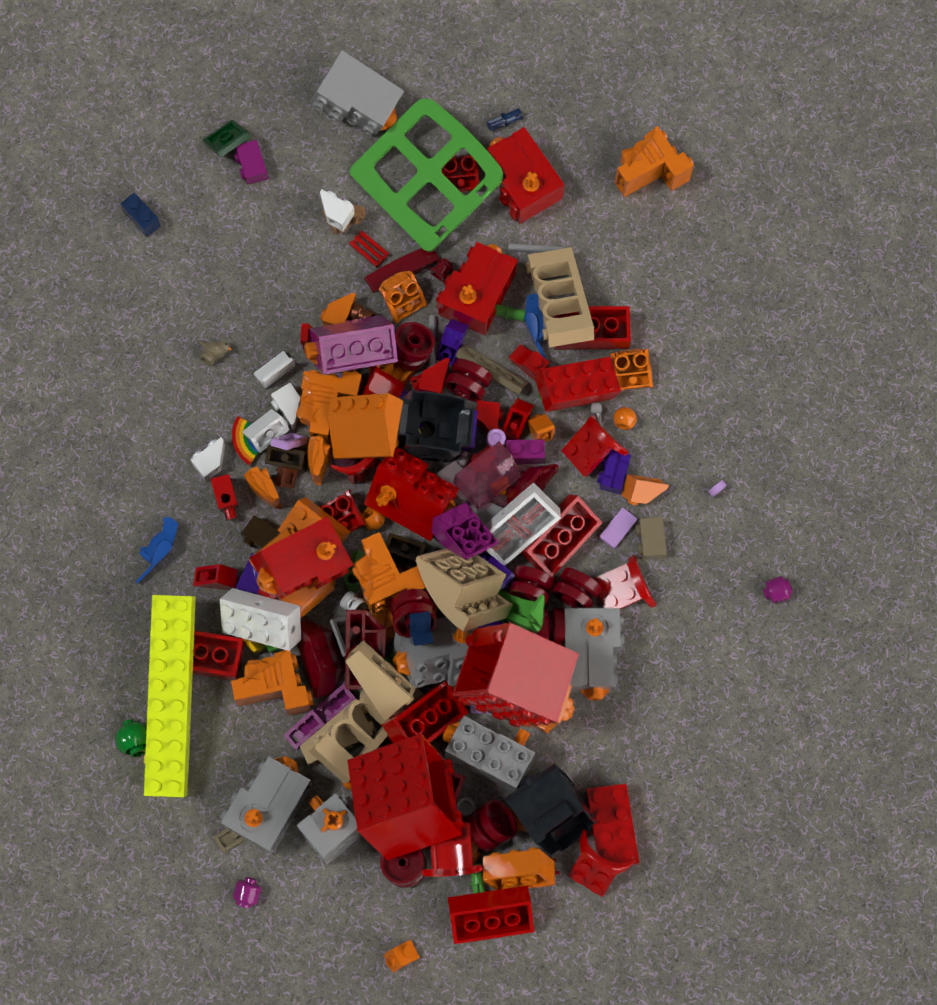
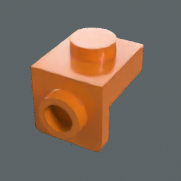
[384,939,420,973]

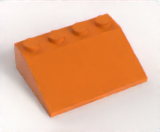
[328,393,403,460]

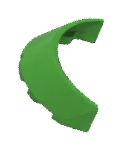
[498,589,545,633]

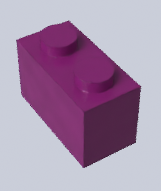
[234,140,268,185]
[506,440,545,465]

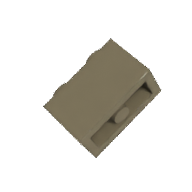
[635,517,667,560]

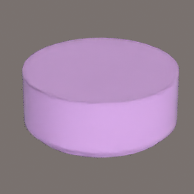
[486,429,506,449]
[708,480,726,497]

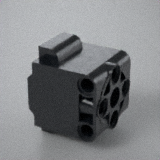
[397,390,475,463]
[505,763,598,857]

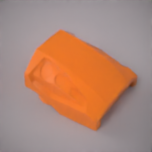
[379,271,427,324]
[610,349,653,391]
[308,436,332,486]
[244,466,282,509]

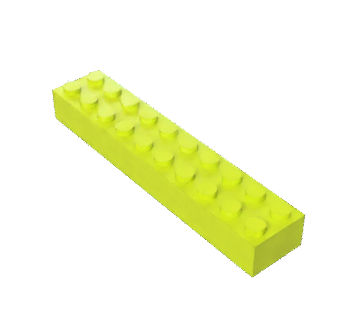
[144,595,196,797]

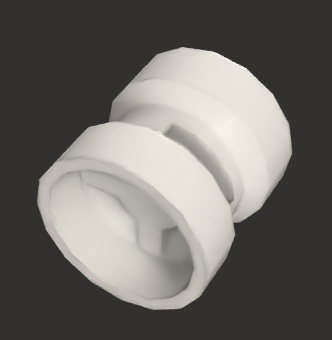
[340,591,367,610]

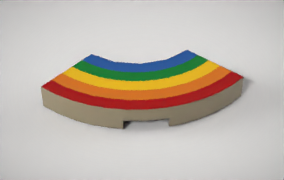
[232,416,260,467]

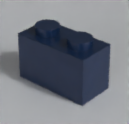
[120,192,161,237]

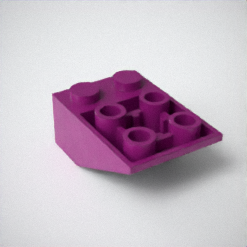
[432,502,499,560]

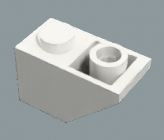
[320,189,355,232]
[271,383,301,430]
[191,437,225,482]

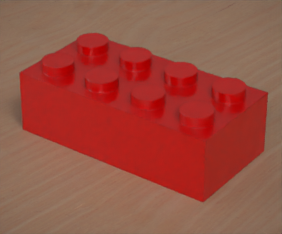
[553,306,631,350]
[535,356,621,412]
[520,494,603,577]
[193,631,245,681]
[381,681,468,743]
[585,783,640,866]
[447,885,534,944]

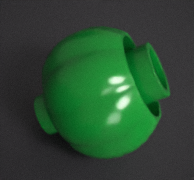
[115,719,147,757]

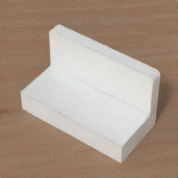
[254,351,295,389]
[243,409,290,453]

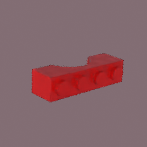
[469,400,503,480]

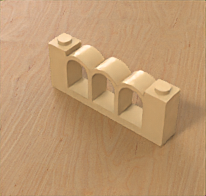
[525,247,594,347]
[309,661,423,784]

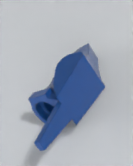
[524,293,547,360]
[136,517,179,584]

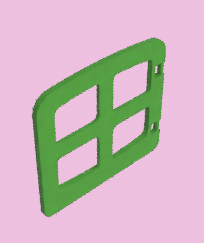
[350,98,503,252]

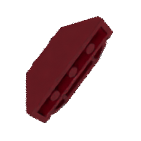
[506,464,559,505]
[345,610,386,689]
[297,620,345,698]

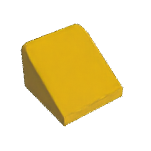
[242,638,266,655]

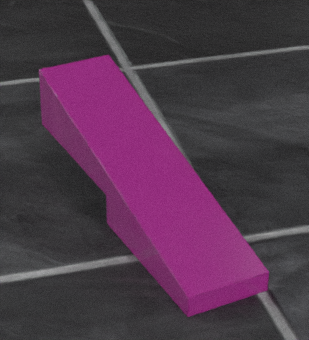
[283,684,359,750]

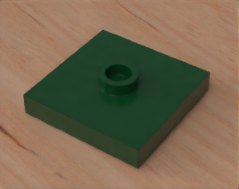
[203,120,250,158]

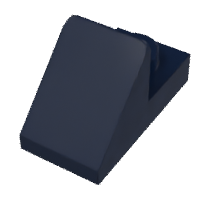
[409,611,434,646]

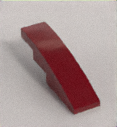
[364,248,440,294]

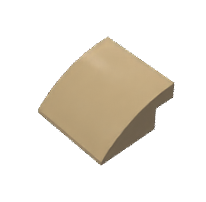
[416,549,513,632]

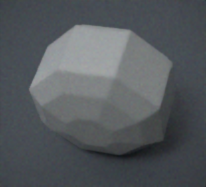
[456,797,475,818]

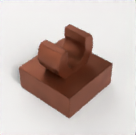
[274,466,298,488]

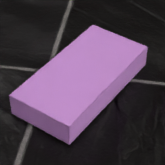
[271,433,308,450]
[599,507,638,549]

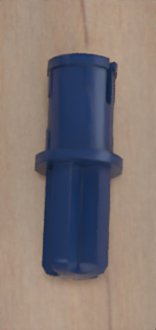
[487,108,523,131]

